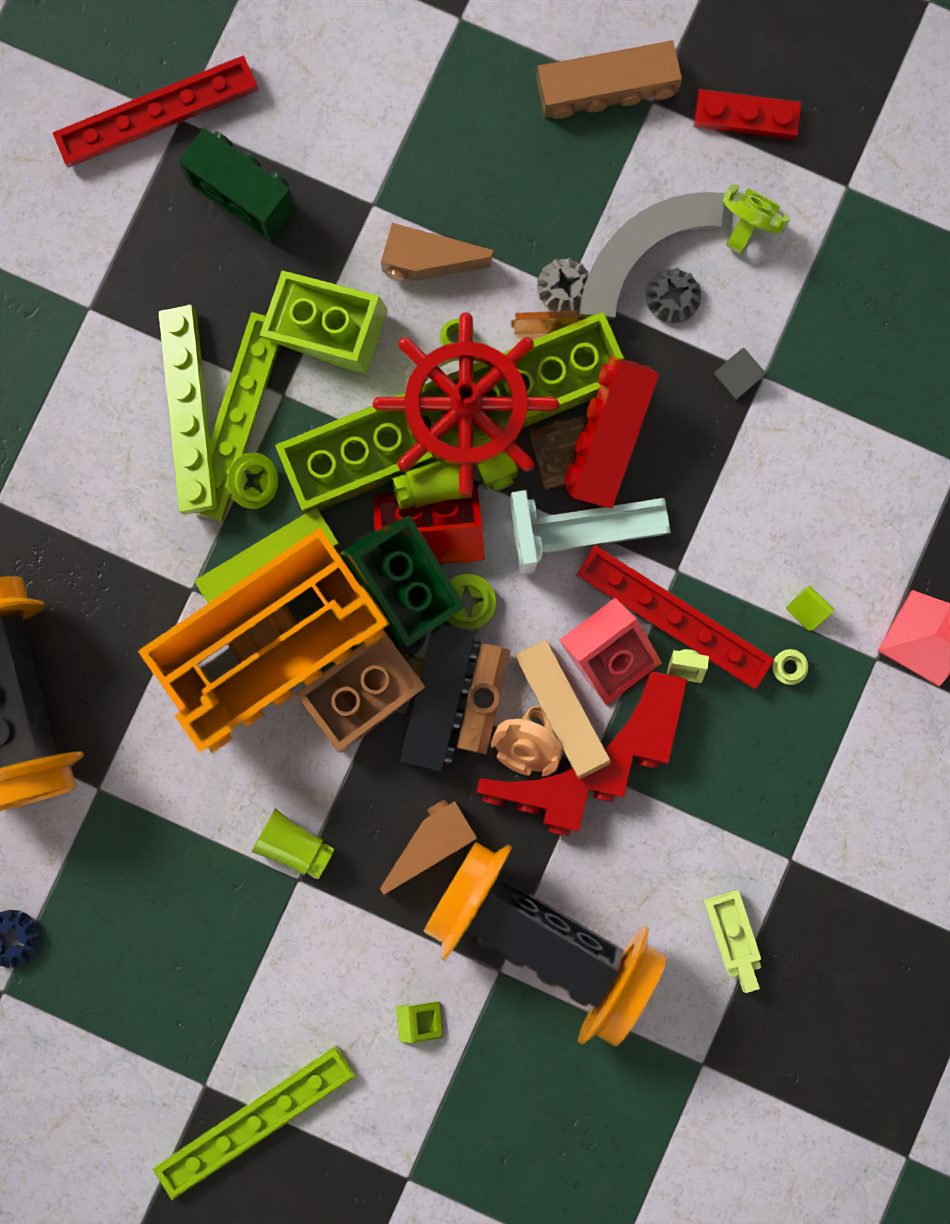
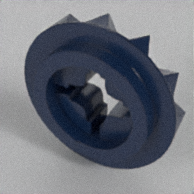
[0,910,40,968]

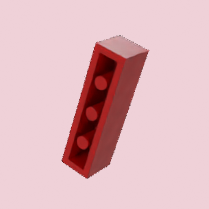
[564,356,659,509]

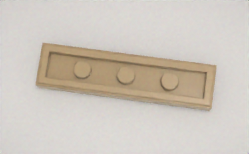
[515,640,611,780]

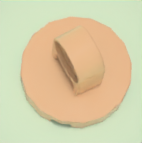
[491,706,563,776]

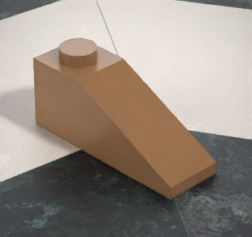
[381,223,493,282]
[380,799,477,895]

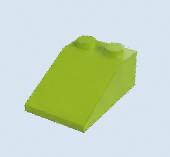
[260,271,388,374]

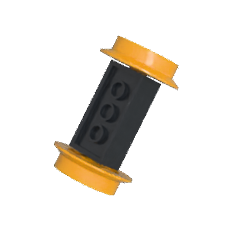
[0,576,84,811]
[423,842,667,1047]

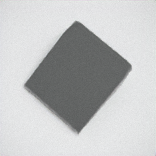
[714,348,765,400]

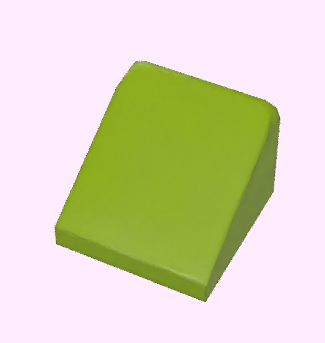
[786,586,834,631]
[396,1001,443,1043]

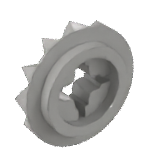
[537,258,589,313]

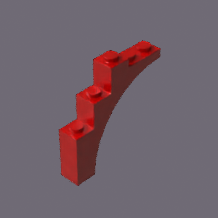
[476,671,687,836]

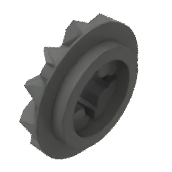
[646,267,702,323]

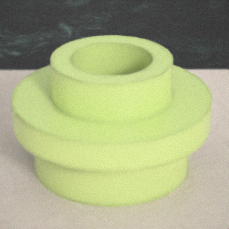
[772,649,808,685]

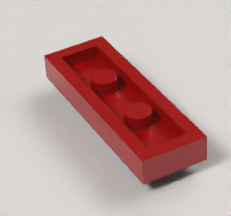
[693,89,801,140]

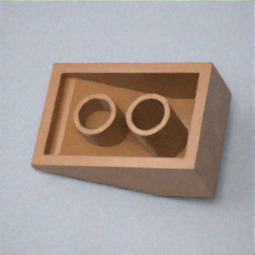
[296,633,426,753]

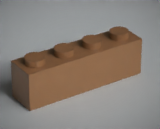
[536,40,682,119]

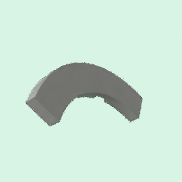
[579,192,724,320]

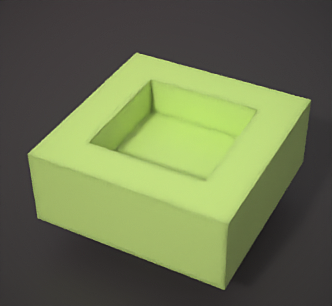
[667,649,709,683]

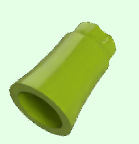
[391,459,472,510]
[251,808,334,879]

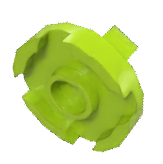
[723,185,790,254]

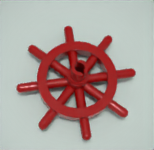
[372,312,559,496]

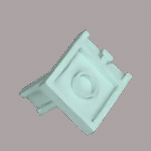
[509,490,671,575]

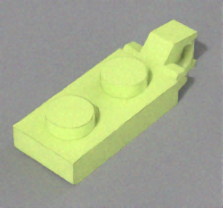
[703,889,761,993]

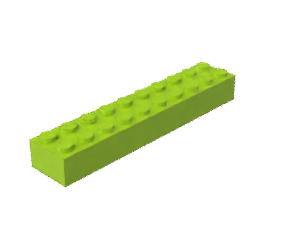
[275,311,624,514]

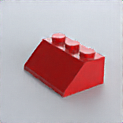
[373,485,485,564]

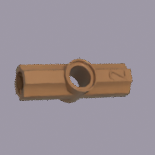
[456,643,511,754]

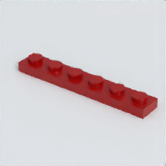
[52,55,259,168]
[575,545,775,690]

